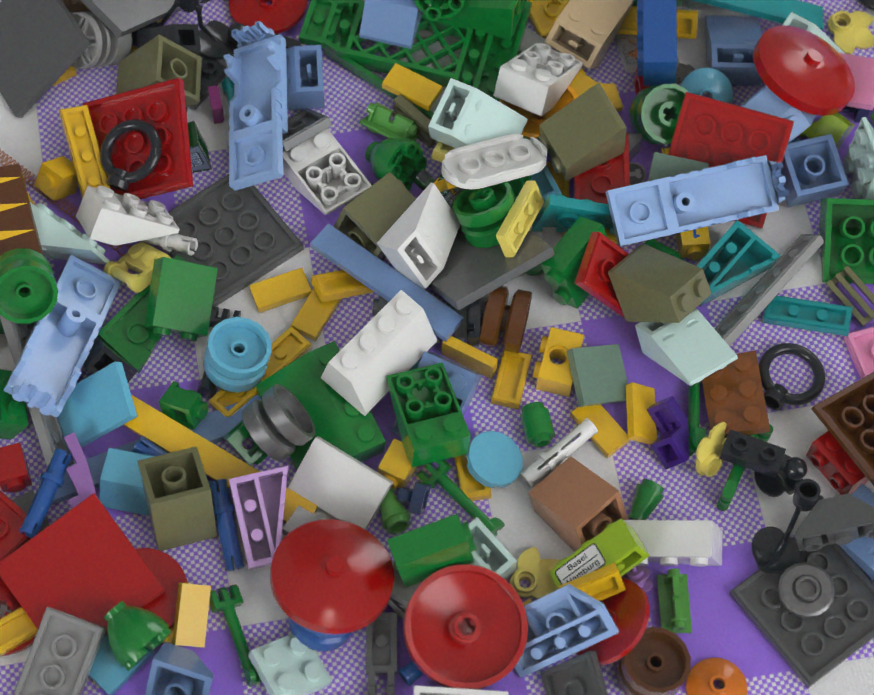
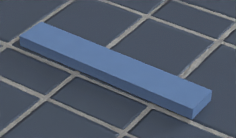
[310,223,464,342]

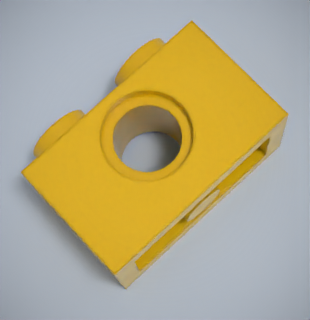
[532,327,584,397]

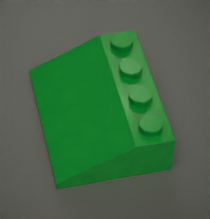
[819,198,874,284]
[255,341,386,471]

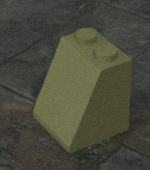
[116,35,202,107]
[537,83,627,181]
[334,172,416,261]
[608,244,711,323]
[137,446,217,551]

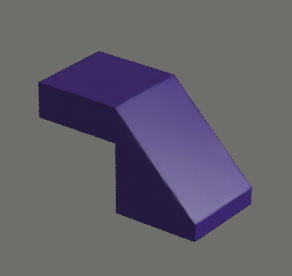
[647,396,689,470]

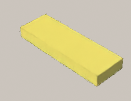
[496,181,544,258]

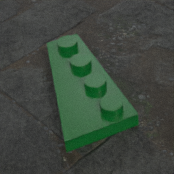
[98,255,185,374]

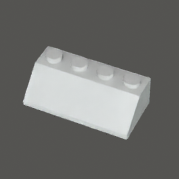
[321,290,437,416]

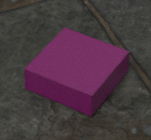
[208,85,225,124]

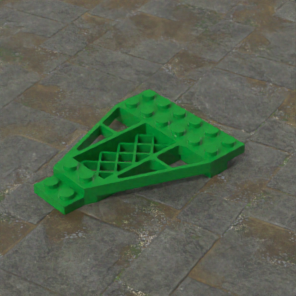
[299,0,532,120]

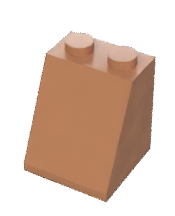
[528,456,628,552]

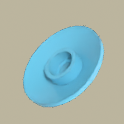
[680,67,733,103]

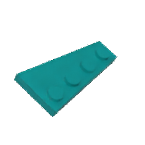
[532,194,615,234]

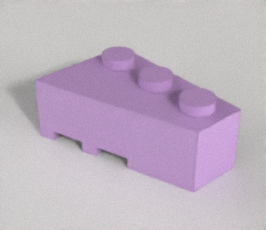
[229,466,288,571]

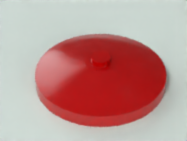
[753,26,855,116]
[270,519,394,634]
[403,564,528,690]

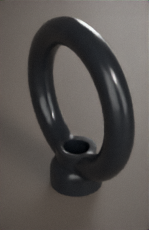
[100,119,162,192]
[758,343,825,410]

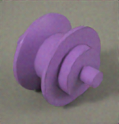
[621,566,653,593]

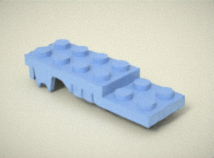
[224,21,288,191]
[606,155,790,247]
[3,255,121,418]

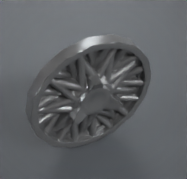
[777,562,835,618]

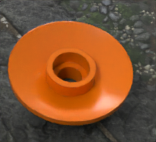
[686,658,747,695]

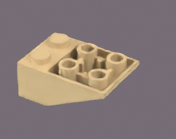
[545,0,635,69]

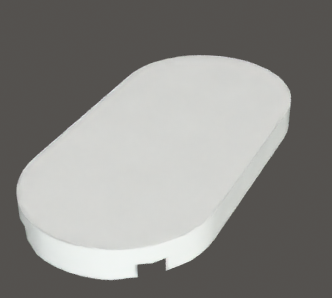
[441,134,547,189]

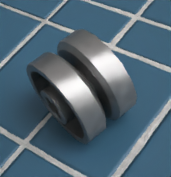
[242,384,316,461]

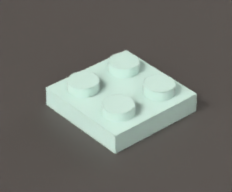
[248,634,333,695]

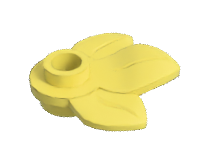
[828,11,874,55]
[695,422,727,477]
[510,547,560,599]

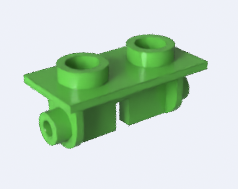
[359,102,419,141]
[657,569,692,633]

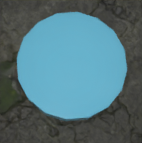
[465,431,523,488]

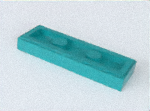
[763,295,853,336]

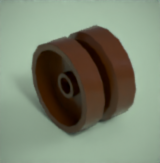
[479,286,532,353]
[615,627,691,695]

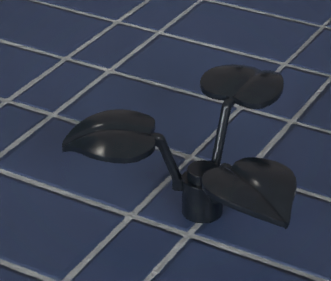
[131,0,238,59]
[751,454,824,574]

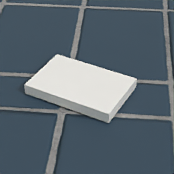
[288,436,393,530]

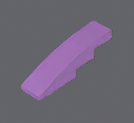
[64,432,97,509]

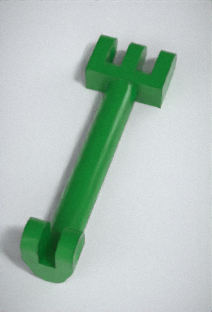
[688,382,706,457]
[717,424,773,511]
[417,460,505,537]
[209,584,262,687]

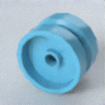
[203,317,272,393]

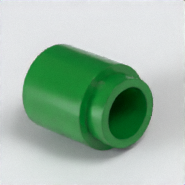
[520,402,555,447]

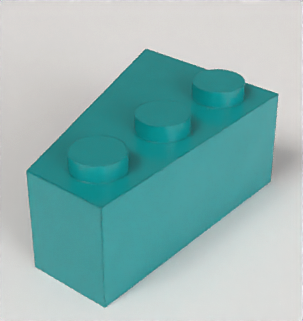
[697,220,781,307]

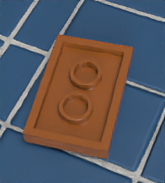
[702,350,770,438]

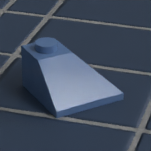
[145,642,214,695]

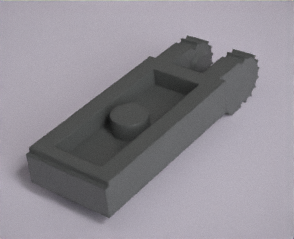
[366,612,397,695]

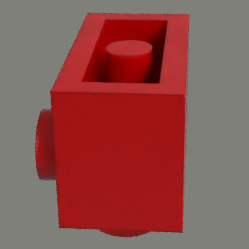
[806,431,868,495]

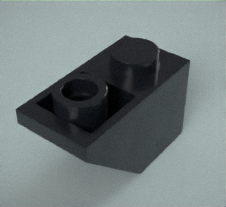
[135,24,201,54]
[84,336,138,382]

